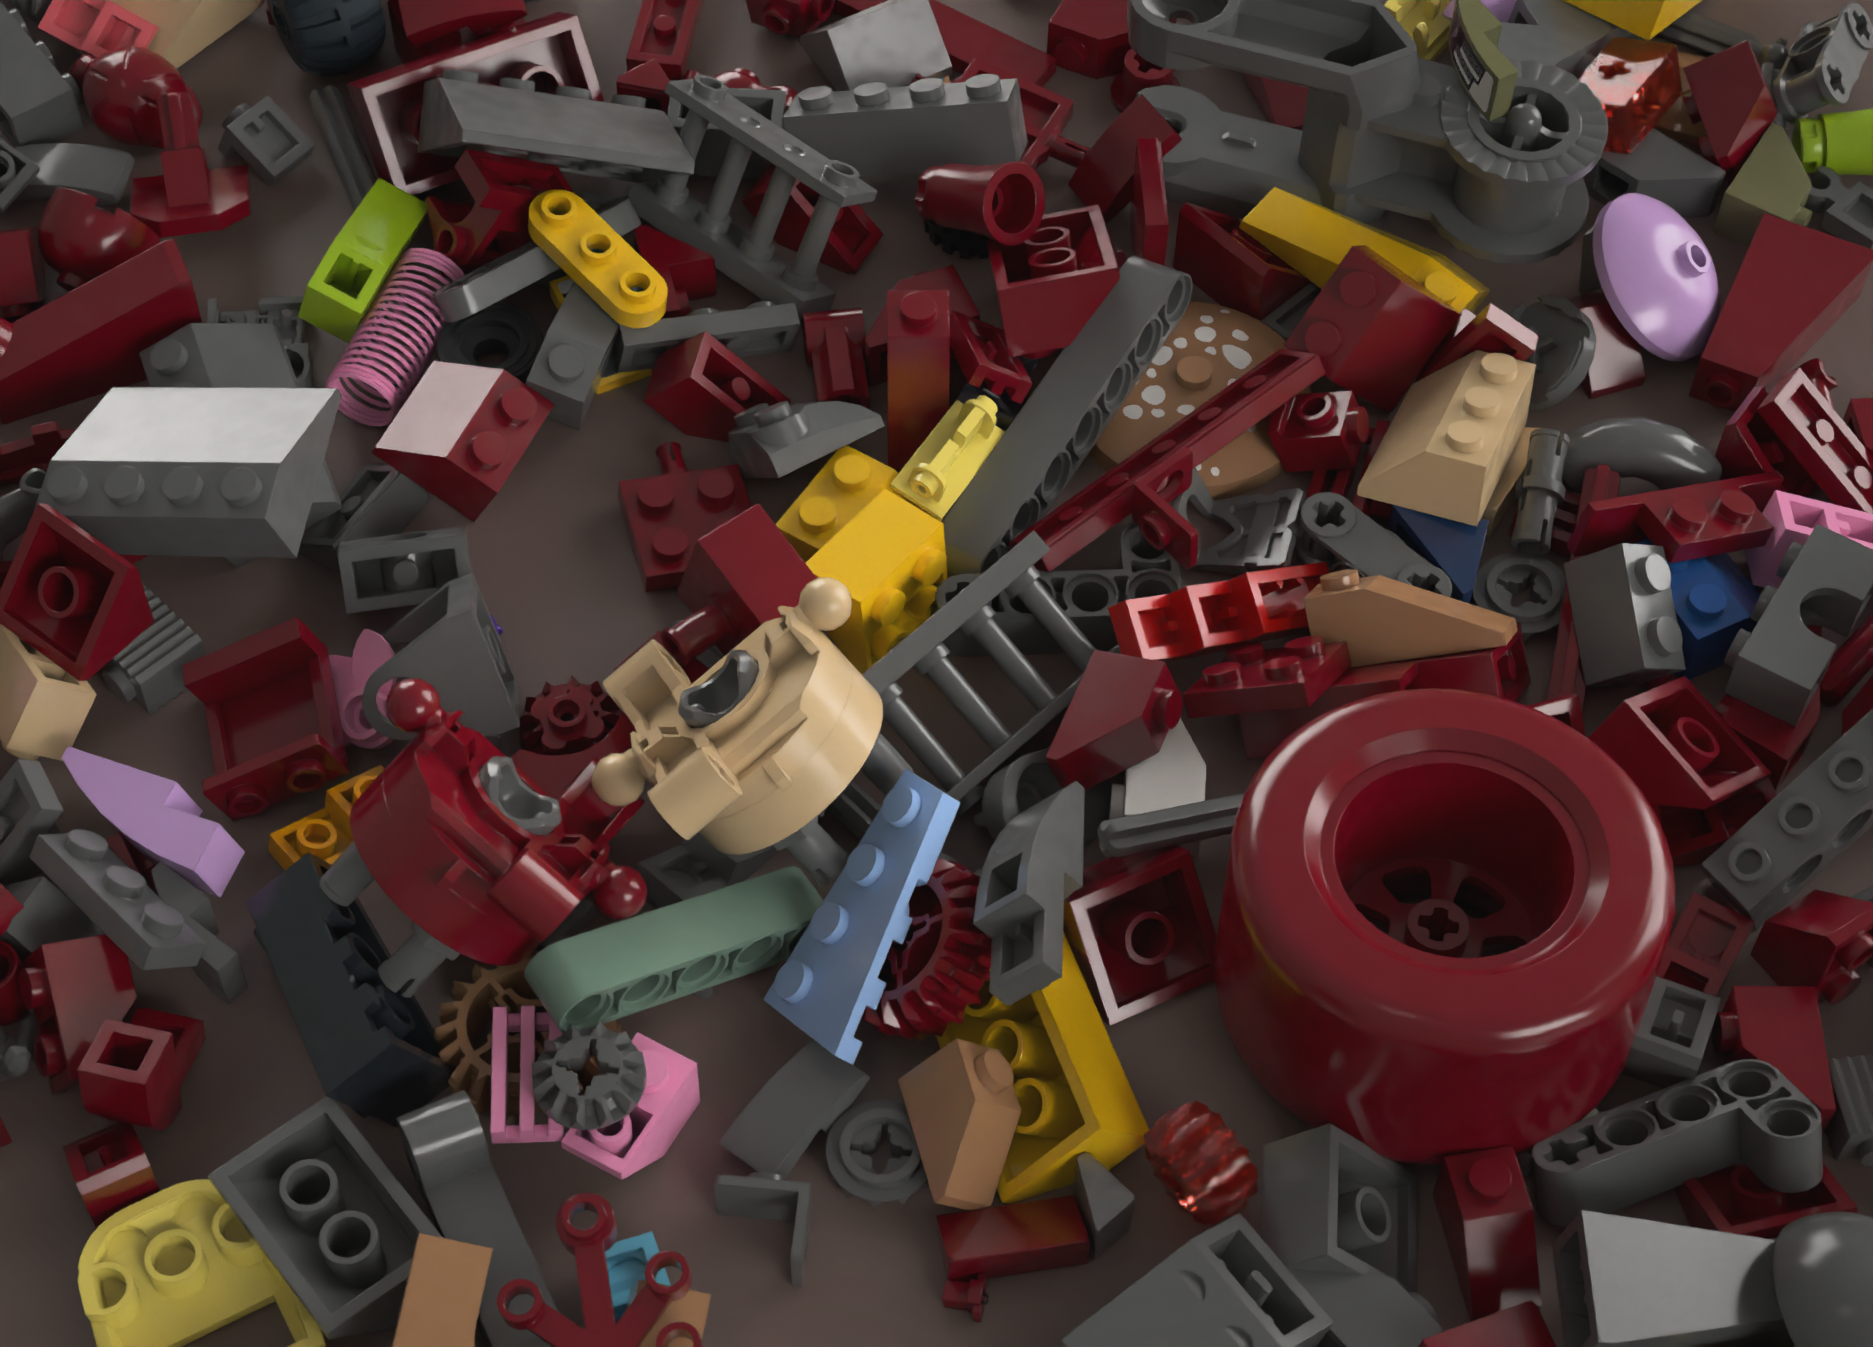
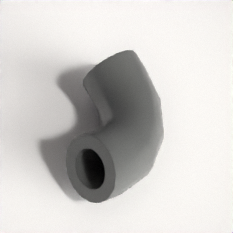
[1557,417,1723,493]

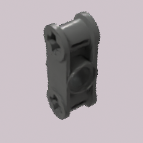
[1772,2,1873,124]
[1294,492,1452,598]

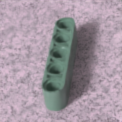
[524,866,824,1033]

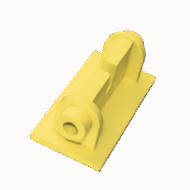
[890,395,1005,521]

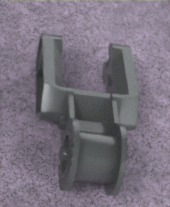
[1126,0,1608,265]

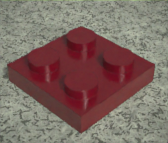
[1183,636,1351,719]

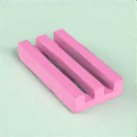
[491,1006,564,1144]

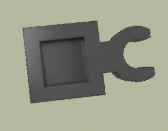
[1805,166,1873,249]

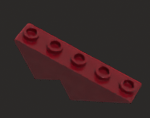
[1238,622,1531,759]

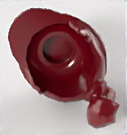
[71,46,203,149]

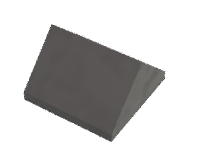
[800,0,952,91]

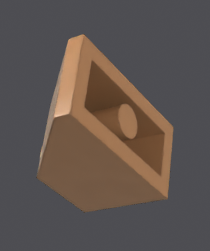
[898,1038,1021,1211]

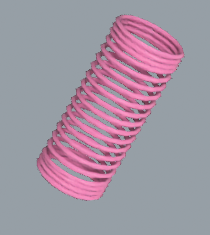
[325,248,465,426]

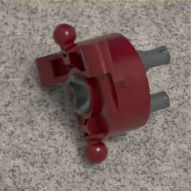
[319,679,647,998]

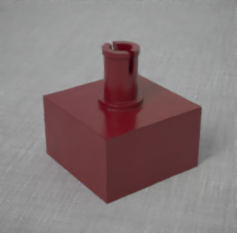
[661,503,822,667]

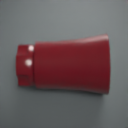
[914,162,1045,246]

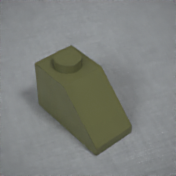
[1713,122,1812,248]

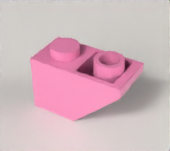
[561,1032,700,1180]

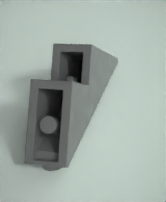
[1497,0,1648,85]

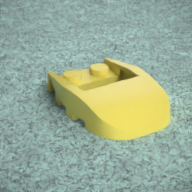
[78,1179,326,1347]

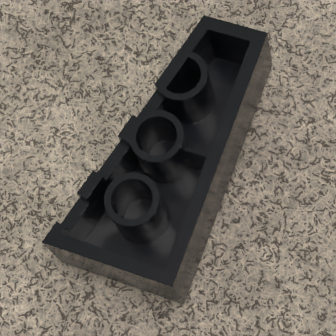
[246,852,456,1127]

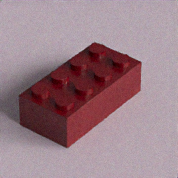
[347,12,604,195]

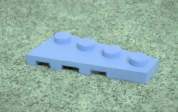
[763,768,960,1065]

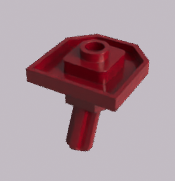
[130,92,251,238]

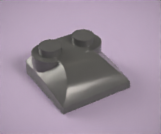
[727,401,885,479]

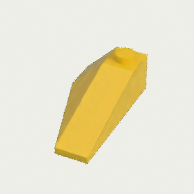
[1239,187,1490,312]

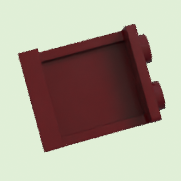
[182,616,350,821]

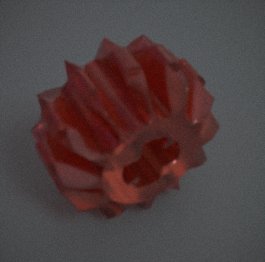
[1144,1101,1258,1225]

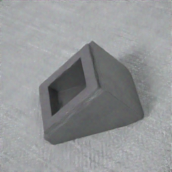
[1073,1151,1135,1260]

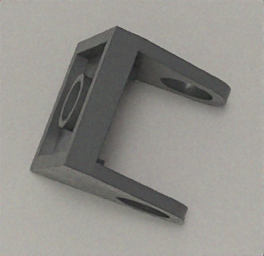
[362,573,520,740]

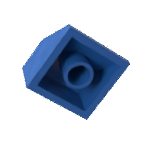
[1636,538,1760,680]

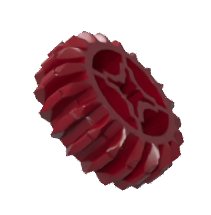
[861,857,992,1042]

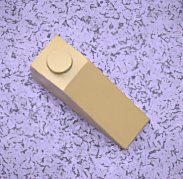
[0,624,97,761]

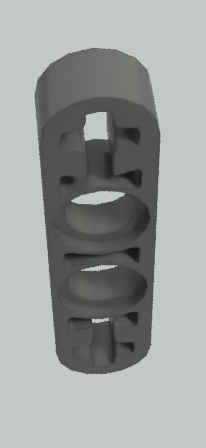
[433,195,641,323]

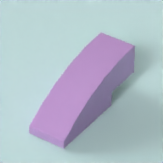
[61,746,245,898]

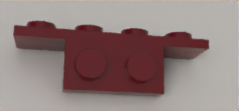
[1566,471,1784,563]

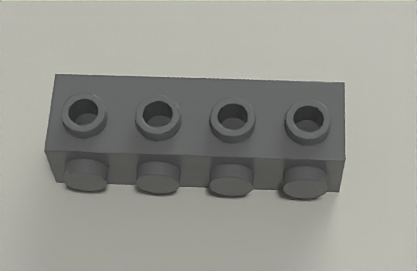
[783,74,1028,177]

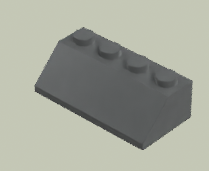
[139,323,343,568]

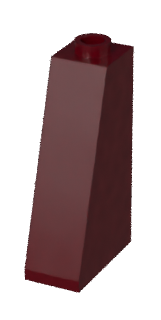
[1689,213,1873,412]
[0,238,202,425]

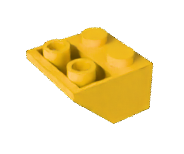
[806,489,948,674]

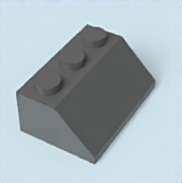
[208,1096,442,1339]

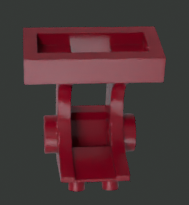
[425,149,575,278]

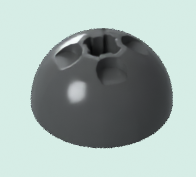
[1773,1212,1873,1347]

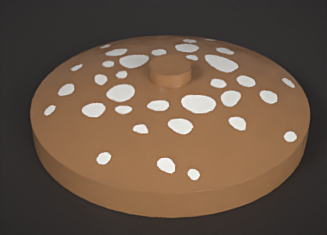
[1089,302,1311,501]

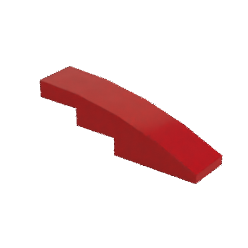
[1108,562,1329,662]

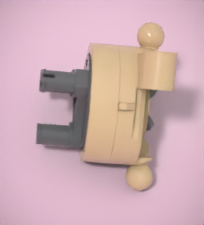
[592,577,914,886]

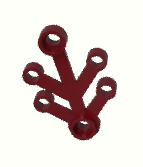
[497,1193,703,1347]

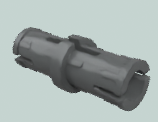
[1510,428,1570,556]

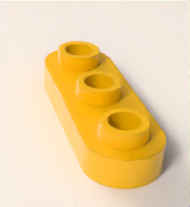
[528,189,668,328]

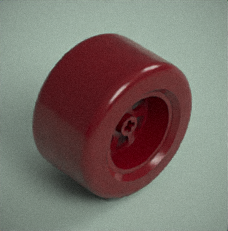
[1214,688,1675,1166]

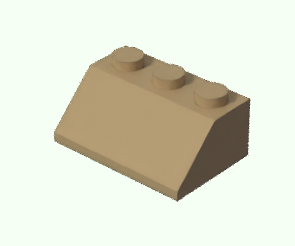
[1357,350,1536,527]

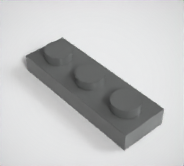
[614,301,800,373]
[29,829,206,971]

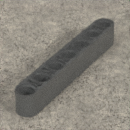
[942,256,1193,578]

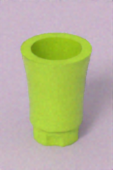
[1792,108,1873,176]

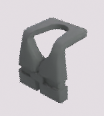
[1171,467,1306,575]

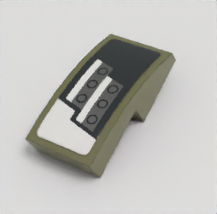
[1448,0,1519,122]

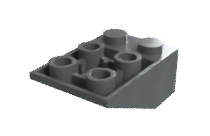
[1057,1213,1334,1347]

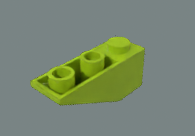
[298,178,428,344]

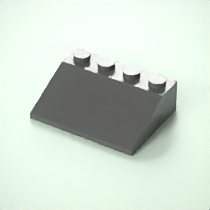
[418,69,695,183]
[34,387,342,558]

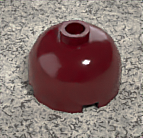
[38,188,161,292]

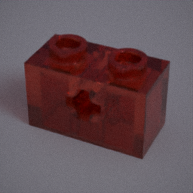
[1578,37,1682,155]

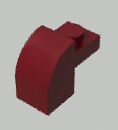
[77,1006,206,1130]

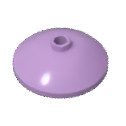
[1593,193,1720,362]

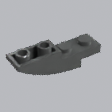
[973,781,1085,1006]

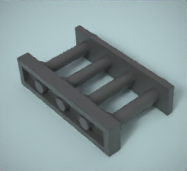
[627,74,878,321]
[862,531,1121,816]

